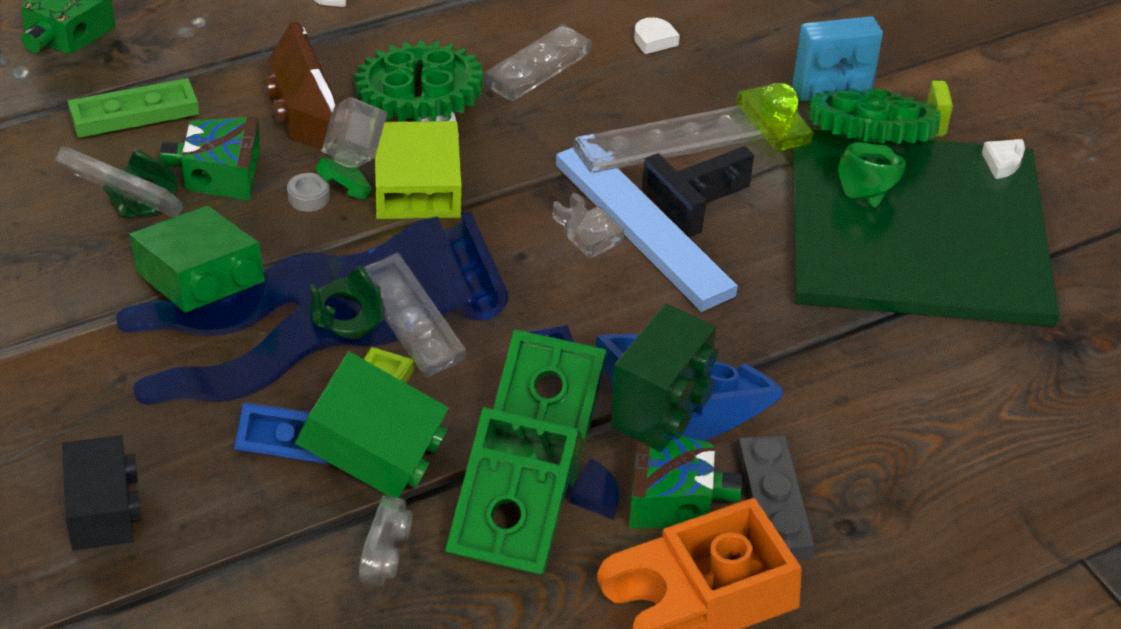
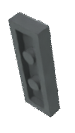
[737,435,815,560]

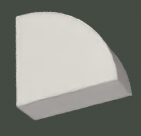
[982,139,1025,179]

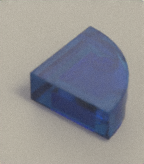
[569,459,619,520]

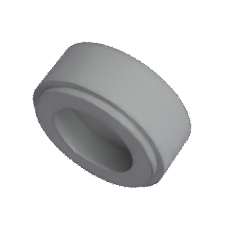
[287,173,330,212]

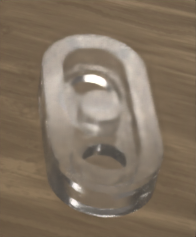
[359,495,413,587]

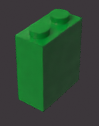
[129,205,265,312]
[295,351,449,500]

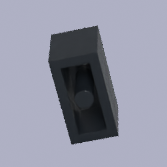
[62,435,142,551]

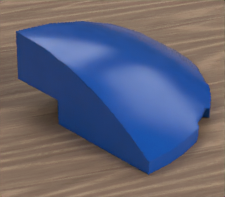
[596,334,783,441]

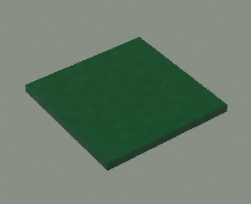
[792,128,1059,327]

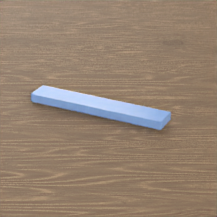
[556,141,738,312]

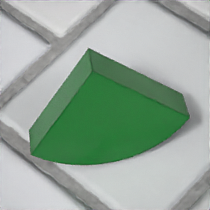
[315,157,372,200]

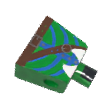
[160,117,261,200]
[629,436,742,529]

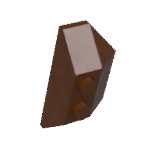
[264,21,348,157]

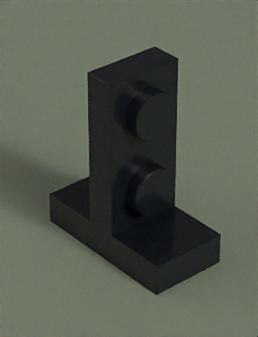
[641,146,755,237]

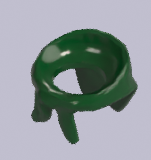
[103,149,178,218]
[310,265,385,339]

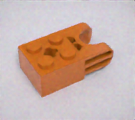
[597,497,802,629]

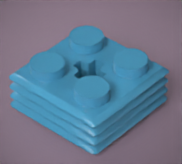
[792,16,883,102]

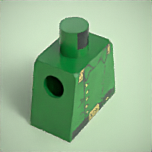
[21,0,116,54]

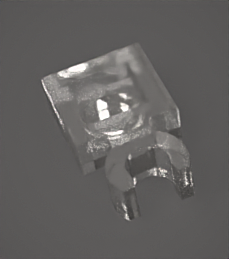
[552,193,624,258]

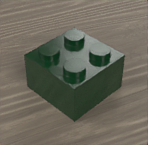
[611,303,718,452]

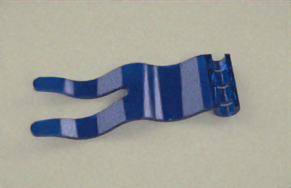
[116,211,508,405]

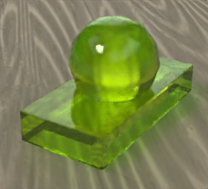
[736,83,814,151]

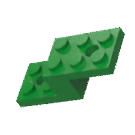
[445,329,608,577]

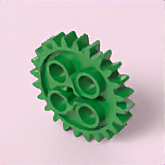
[354,40,484,122]
[809,88,941,144]

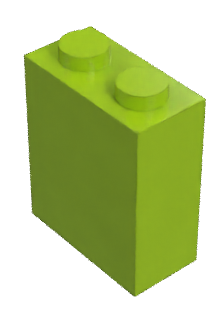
[375,121,462,219]

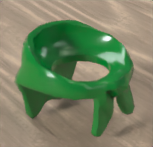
[838,142,906,207]

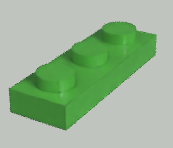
[67,78,199,138]

